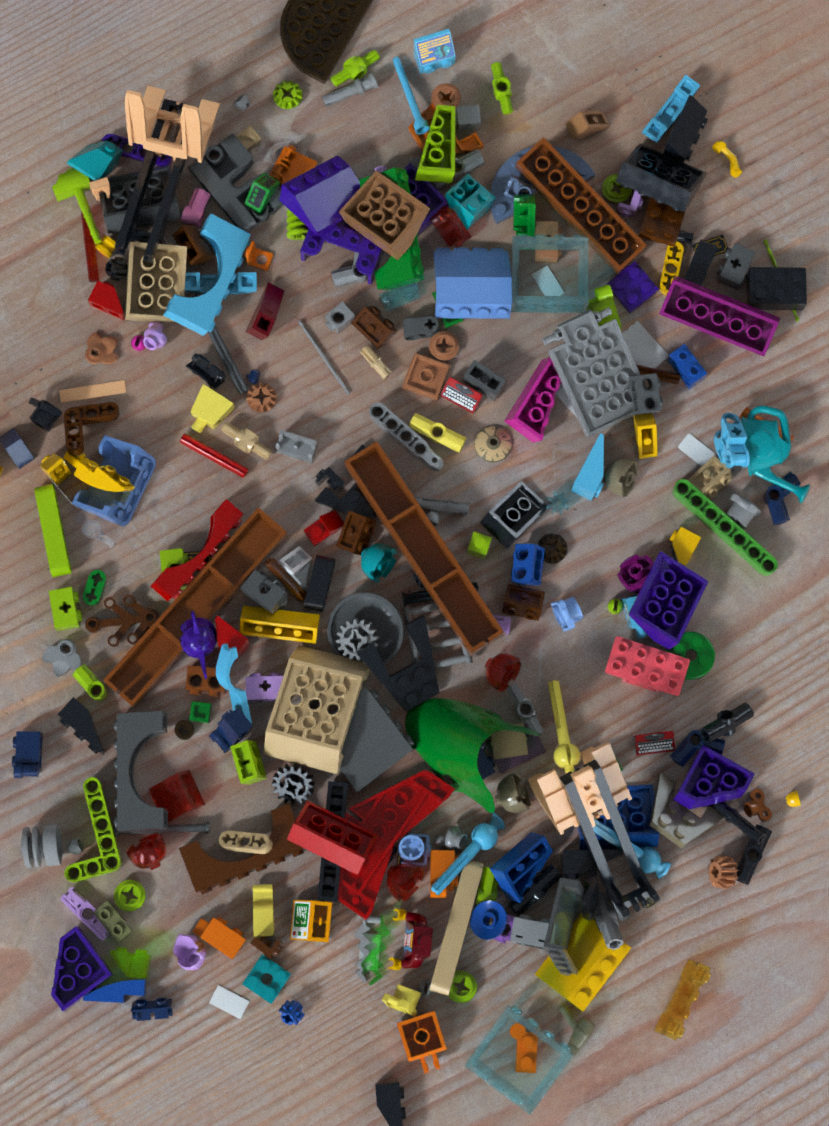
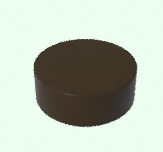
[174,720,194,740]

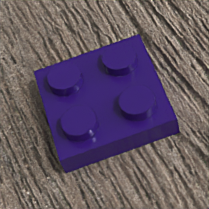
[606,262,659,314]

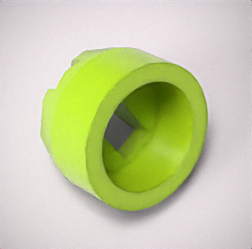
[607,598,623,614]

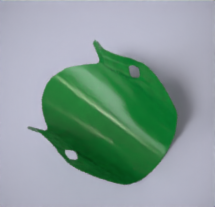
[405,698,541,813]

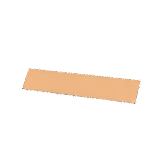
[59,380,126,403]

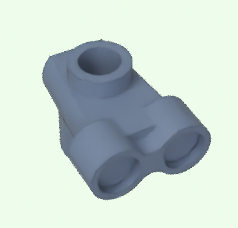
[504,174,536,198]

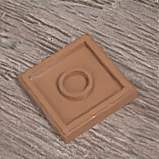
[402,353,450,401]

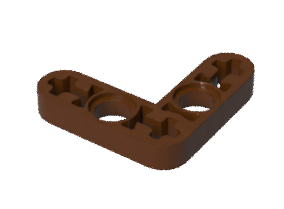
[64,402,120,456]

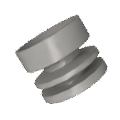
[21,824,62,869]

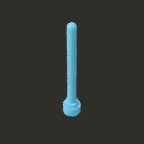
[393,57,430,134]

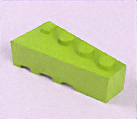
[415,105,455,183]

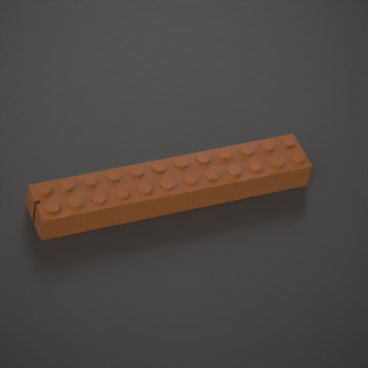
[345,441,504,656]
[103,507,288,709]

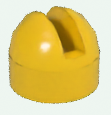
[786,791,801,807]

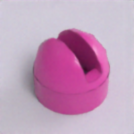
[131,335,146,351]

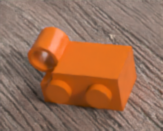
[430,850,458,898]
[192,916,246,960]

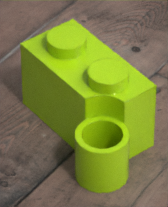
[586,284,622,330]

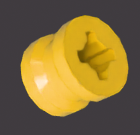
[95,235,116,258]

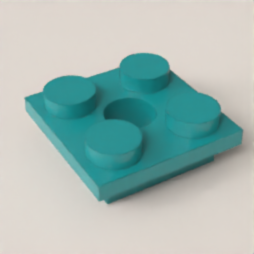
[242,954,291,1004]

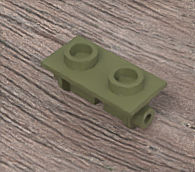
[93,900,132,943]

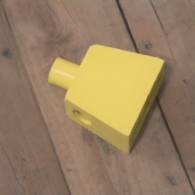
[191,384,235,433]

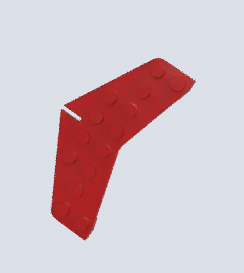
[338,770,455,920]

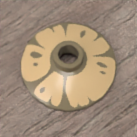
[474,425,512,463]

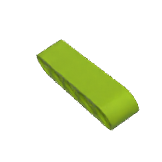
[34,484,72,578]

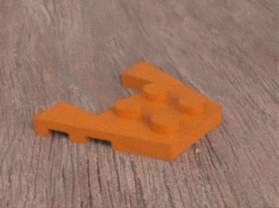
[408,94,484,155]

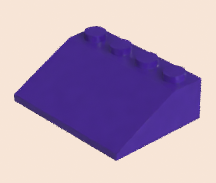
[279,155,360,235]
[628,551,709,650]

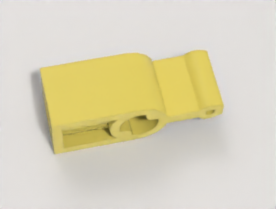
[253,884,274,937]

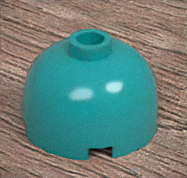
[361,543,397,582]

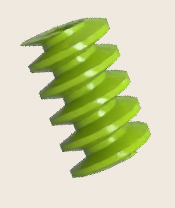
[286,208,308,240]

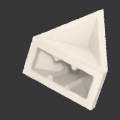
[278,546,313,593]

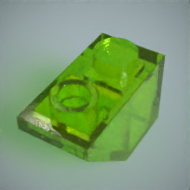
[110,947,152,979]

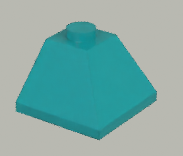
[67,141,122,181]

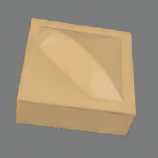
[236,125,262,151]

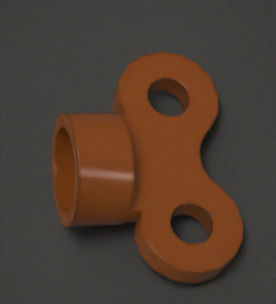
[743,788,772,822]

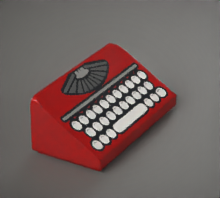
[440,377,483,414]
[634,731,675,756]

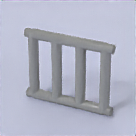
[403,602,473,669]

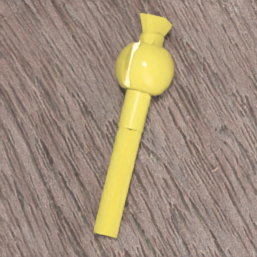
[548,680,580,773]

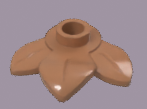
[85,332,119,365]

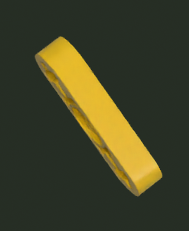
[659,241,684,295]

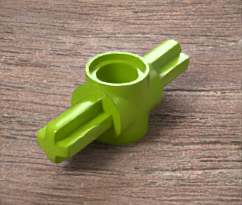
[331,50,380,87]
[491,62,513,115]

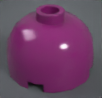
[617,554,654,593]

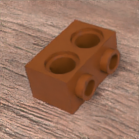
[185,665,226,697]

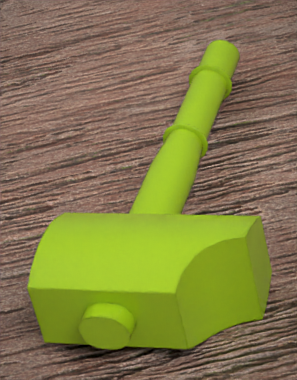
[52,168,102,244]

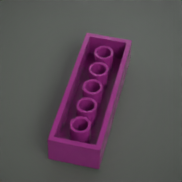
[659,275,780,356]

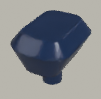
[246,369,260,385]

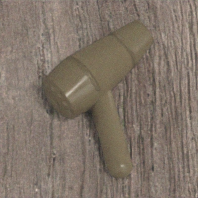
[560,1005,595,1056]

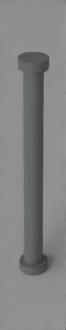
[115,822,210,837]

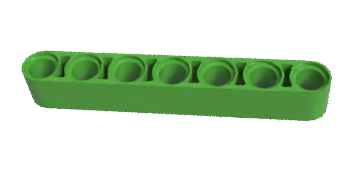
[672,479,778,576]

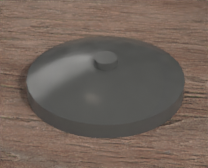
[327,592,405,665]

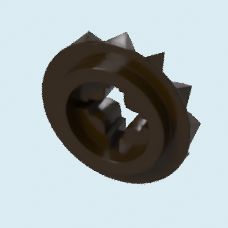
[537,533,568,564]

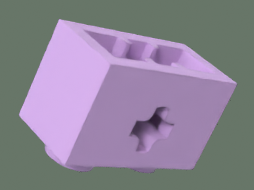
[245,673,283,702]

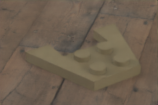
[649,772,725,848]

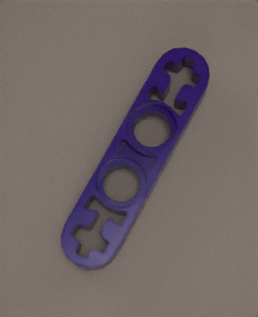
[102,134,172,167]

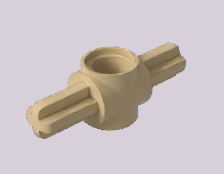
[221,422,272,460]

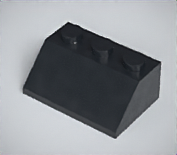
[663,95,708,163]

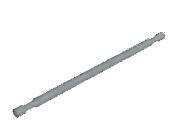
[298,320,350,395]

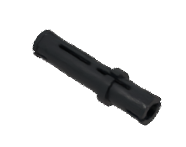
[713,802,766,844]

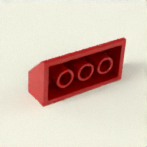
[287,800,378,875]

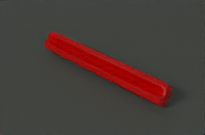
[180,434,248,478]

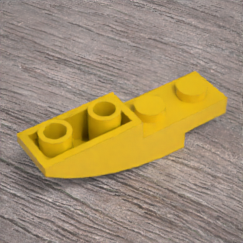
[63,451,135,492]

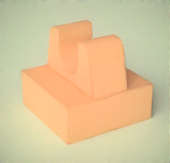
[89,177,110,201]

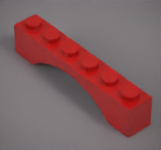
[150,499,243,601]

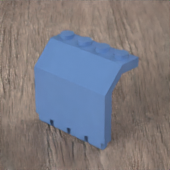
[433,247,512,319]

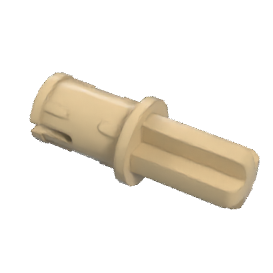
[360,345,392,380]

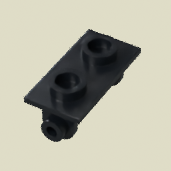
[186,353,226,389]

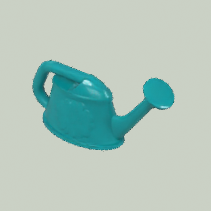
[742,405,810,503]

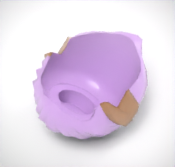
[173,933,206,971]

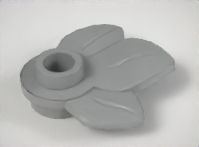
[42,639,81,677]

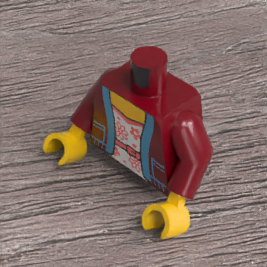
[388,909,433,971]

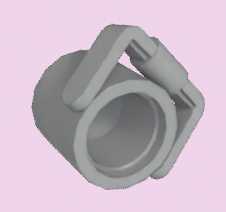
[726,493,761,529]

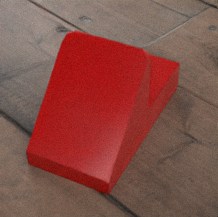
[303,510,344,547]

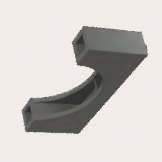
[114,711,168,833]

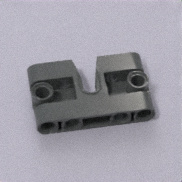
[188,133,284,232]

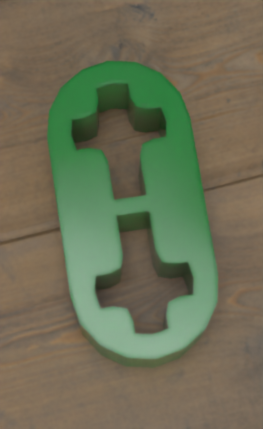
[83,570,107,606]

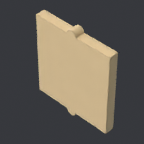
[490,723,528,760]

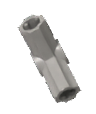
[331,252,368,288]

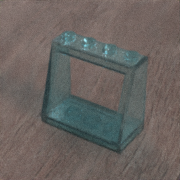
[511,234,588,313]
[465,1005,573,1115]

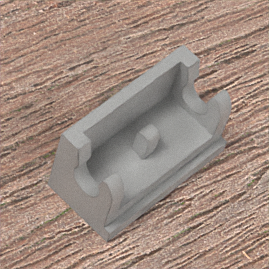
[275,430,317,463]

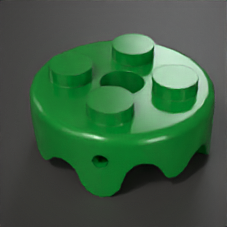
[666,632,715,680]

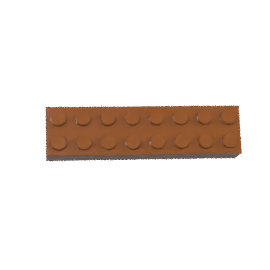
[515,137,647,275]

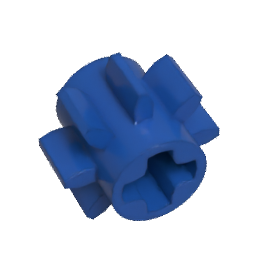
[279,1000,305,1025]

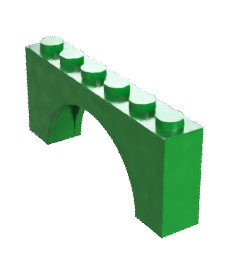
[359,167,424,291]

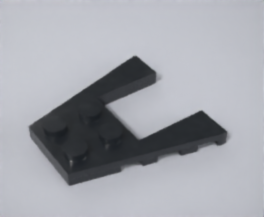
[355,615,440,711]

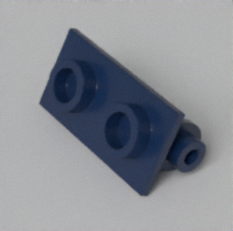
[131,998,173,1021]

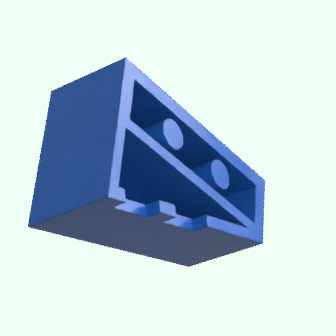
[490,832,553,903]

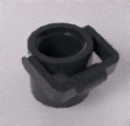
[29,397,62,432]

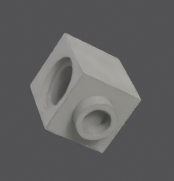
[455,105,481,132]
[325,301,355,334]

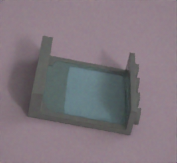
[543,878,585,976]

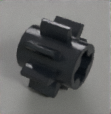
[105,257,128,281]

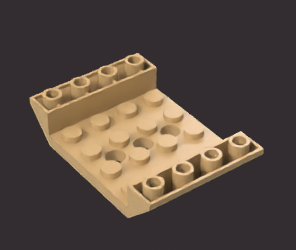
[264,645,370,775]

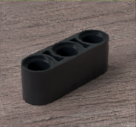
[684,239,718,286]
[304,555,336,612]

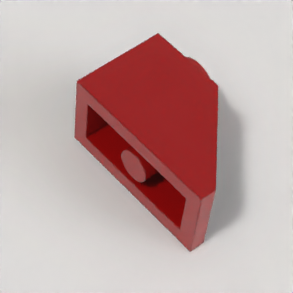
[88,281,125,320]

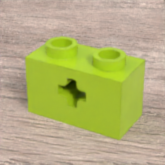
[49,587,83,631]

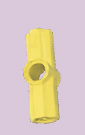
[409,413,467,453]

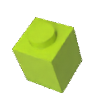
[467,532,492,559]

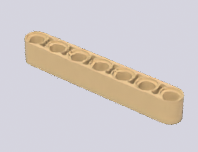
[429,860,484,996]

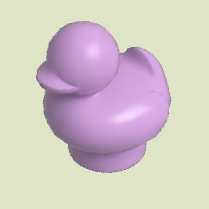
[143,322,167,350]

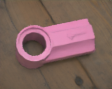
[181,188,211,228]

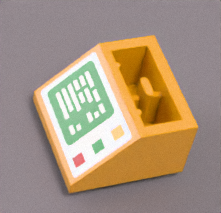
[290,900,333,943]

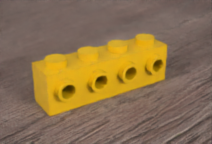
[239,605,320,644]

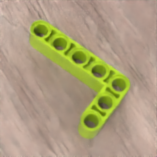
[64,777,123,883]

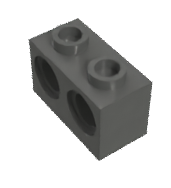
[629,373,663,415]

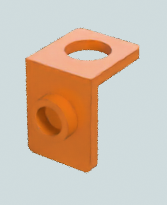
[244,241,273,271]

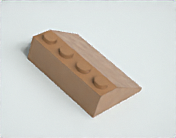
[339,170,430,260]

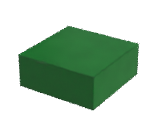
[189,701,212,723]

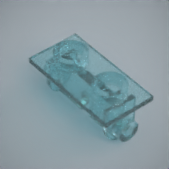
[379,283,421,312]

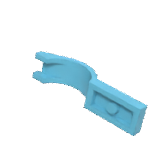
[216,643,252,724]

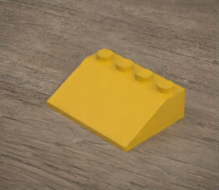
[535,913,631,1012]

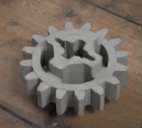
[336,618,379,661]

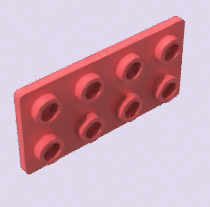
[605,636,690,696]

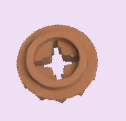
[431,83,461,108]
[429,331,459,361]
[246,383,277,413]

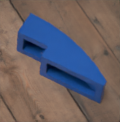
[83,980,147,1003]

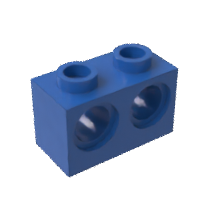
[667,344,707,390]
[511,544,545,586]

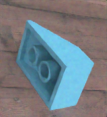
[571,433,604,501]

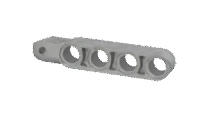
[369,402,444,471]

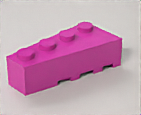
[504,357,561,443]

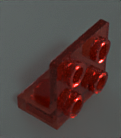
[149,770,206,823]

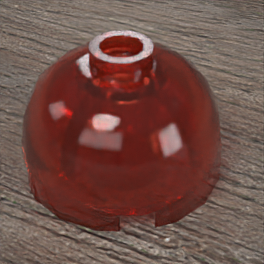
[485,653,521,693]
[126,833,167,870]
[386,862,424,902]

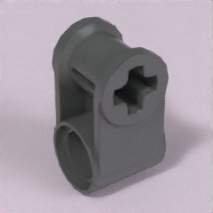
[402,316,439,341]

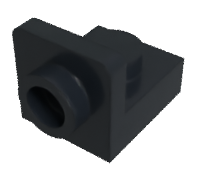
[315,467,345,491]

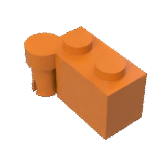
[509,1023,538,1073]

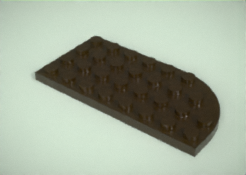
[280,0,374,84]

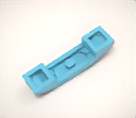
[642,75,700,143]
[185,272,257,295]

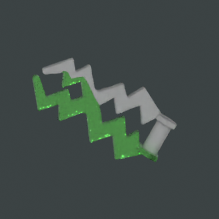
[354,915,390,985]

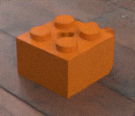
[397,1011,447,1074]

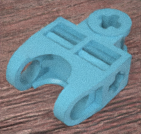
[713,413,750,468]

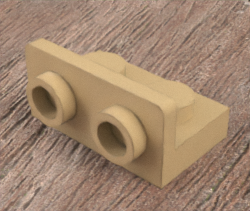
[688,456,733,499]

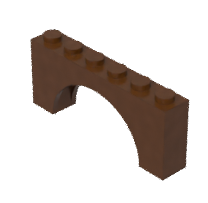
[179,803,305,895]

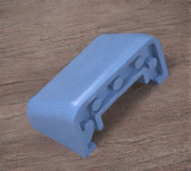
[72,435,156,527]

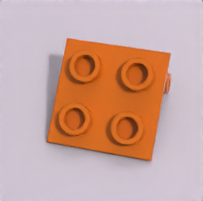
[269,145,318,185]

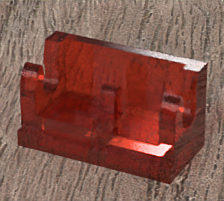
[430,206,472,248]

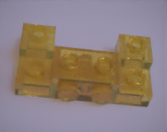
[653,959,712,1041]

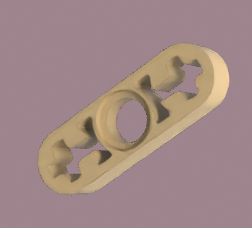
[219,831,273,854]

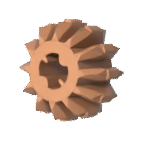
[707,855,739,889]

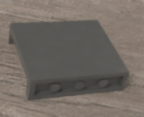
[331,687,415,792]

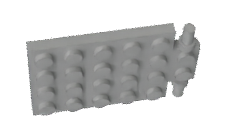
[542,307,651,437]

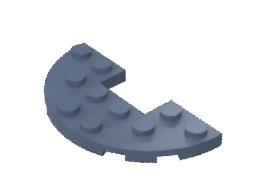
[491,146,595,224]

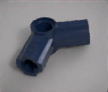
[763,472,801,525]
[669,730,725,767]

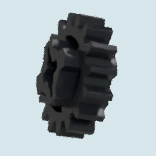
[272,763,315,805]

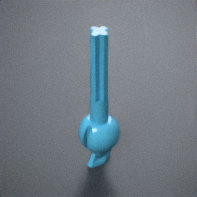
[431,813,506,895]
[593,819,671,879]

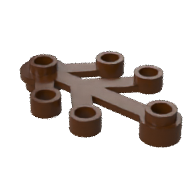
[85,595,160,647]

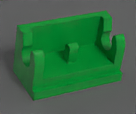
[513,195,536,237]

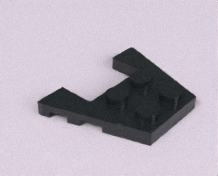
[315,444,377,519]

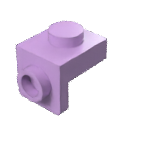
[616,191,644,218]

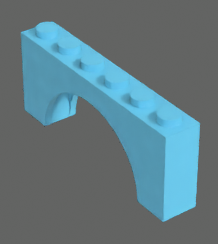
[163,214,251,336]

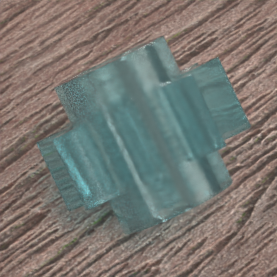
[546,491,570,516]

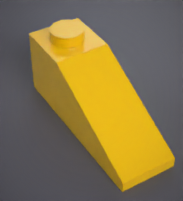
[40,453,72,486]

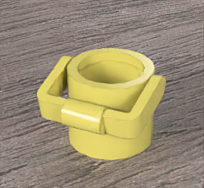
[382,984,421,1016]

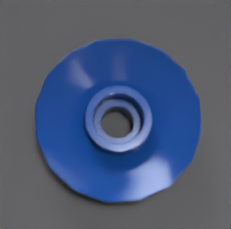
[470,900,507,940]

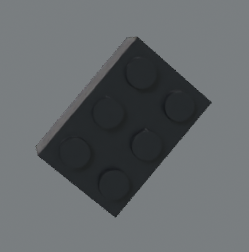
[746,267,807,310]

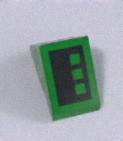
[245,173,280,213]

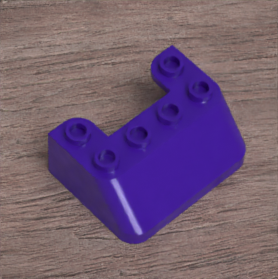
[300,220,384,285]

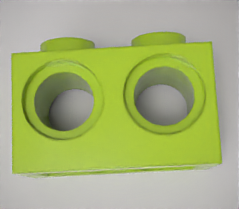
[230,740,267,785]

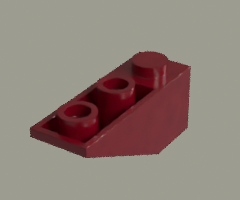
[245,282,285,340]

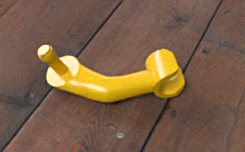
[712,141,742,178]

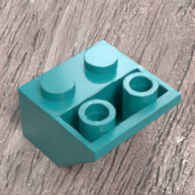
[445,174,496,230]

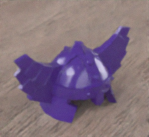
[180,611,217,679]

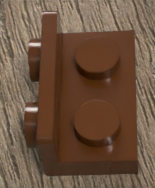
[351,306,397,349]
[336,510,376,555]
[502,584,545,621]
[250,936,283,958]

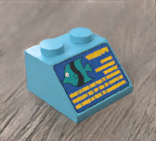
[413,29,456,74]

